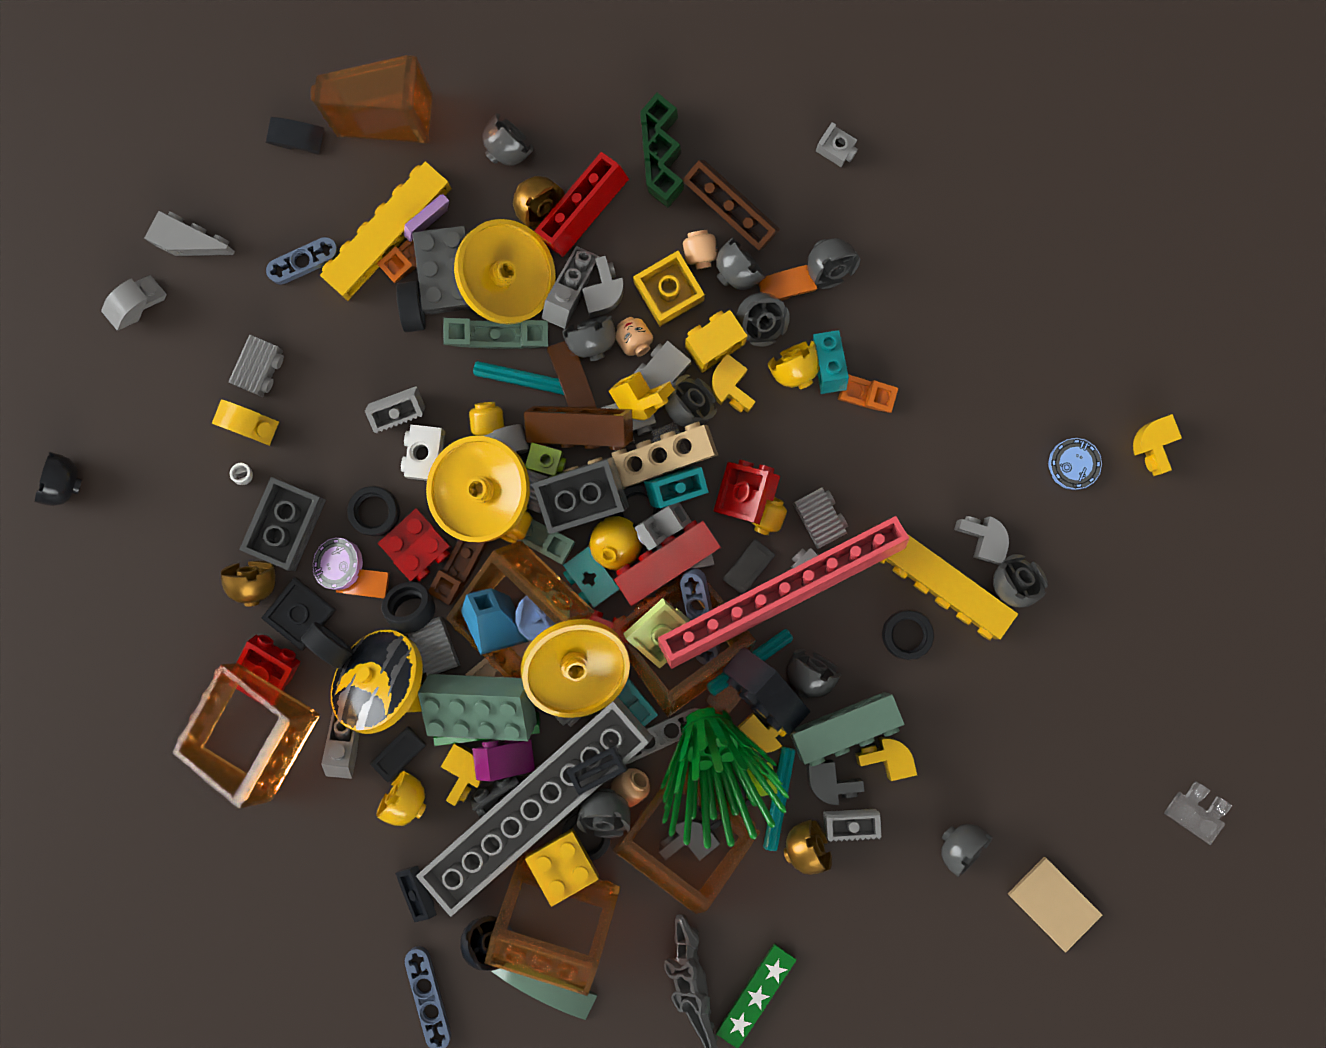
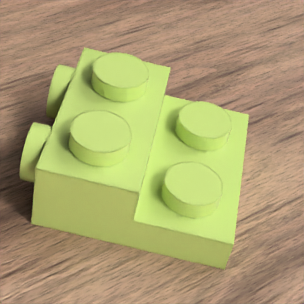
[623,598,691,668]

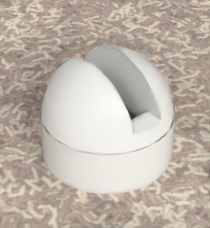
[230,463,253,485]

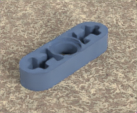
[266,237,339,285]

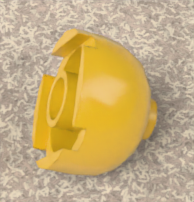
[767,341,820,389]
[589,516,643,570]
[376,771,426,826]

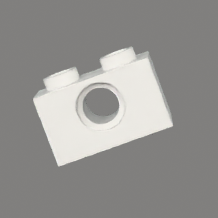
[401,424,445,481]

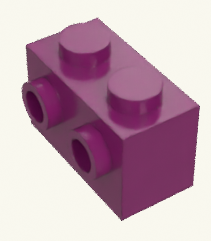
[472,740,535,781]

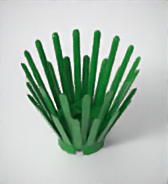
[660,707,789,849]

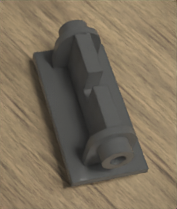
[470,775,521,818]

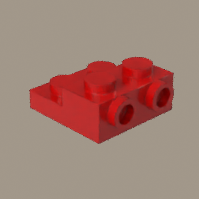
[713,459,780,525]
[377,508,452,582]
[227,634,301,710]

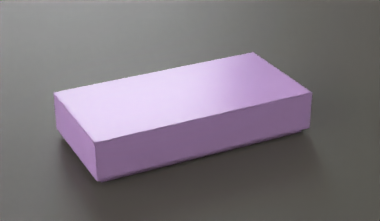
[404,194,449,242]

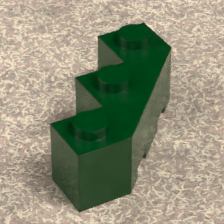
[640,92,684,208]

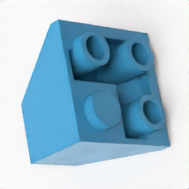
[461,588,529,655]

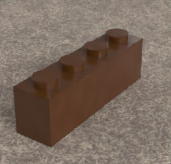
[683,160,780,250]
[524,406,633,450]

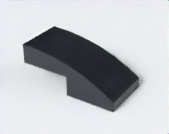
[265,117,324,154]

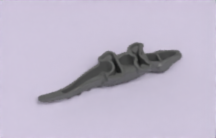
[664,915,718,1048]

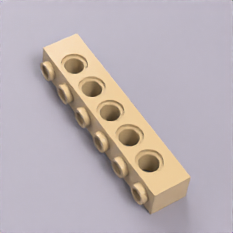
[563,422,718,489]

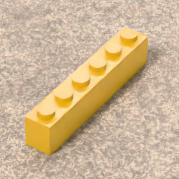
[320,161,452,301]
[880,534,1018,640]

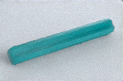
[473,361,564,395]
[706,629,793,696]
[763,747,795,851]

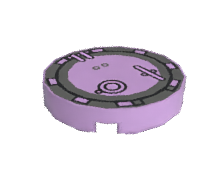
[313,538,363,590]

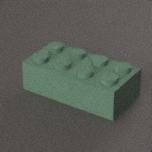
[418,674,537,741]
[790,692,905,767]

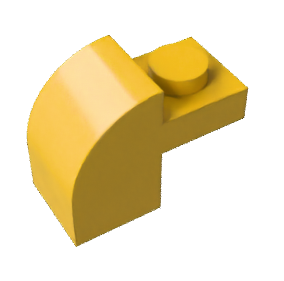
[711,354,756,413]
[609,371,675,420]
[212,399,279,446]
[1133,414,1182,476]
[737,713,787,753]
[855,737,917,781]
[441,743,482,806]

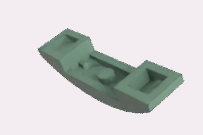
[443,318,548,349]
[518,519,575,565]
[491,951,597,1020]

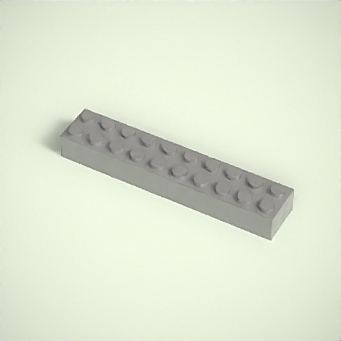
[416,697,653,917]

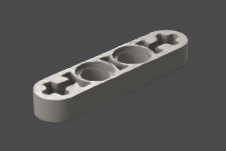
[624,707,700,765]

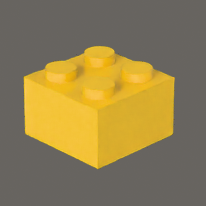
[633,250,705,327]
[685,310,747,373]
[525,828,599,907]

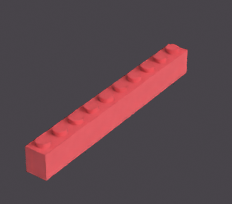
[658,516,910,669]

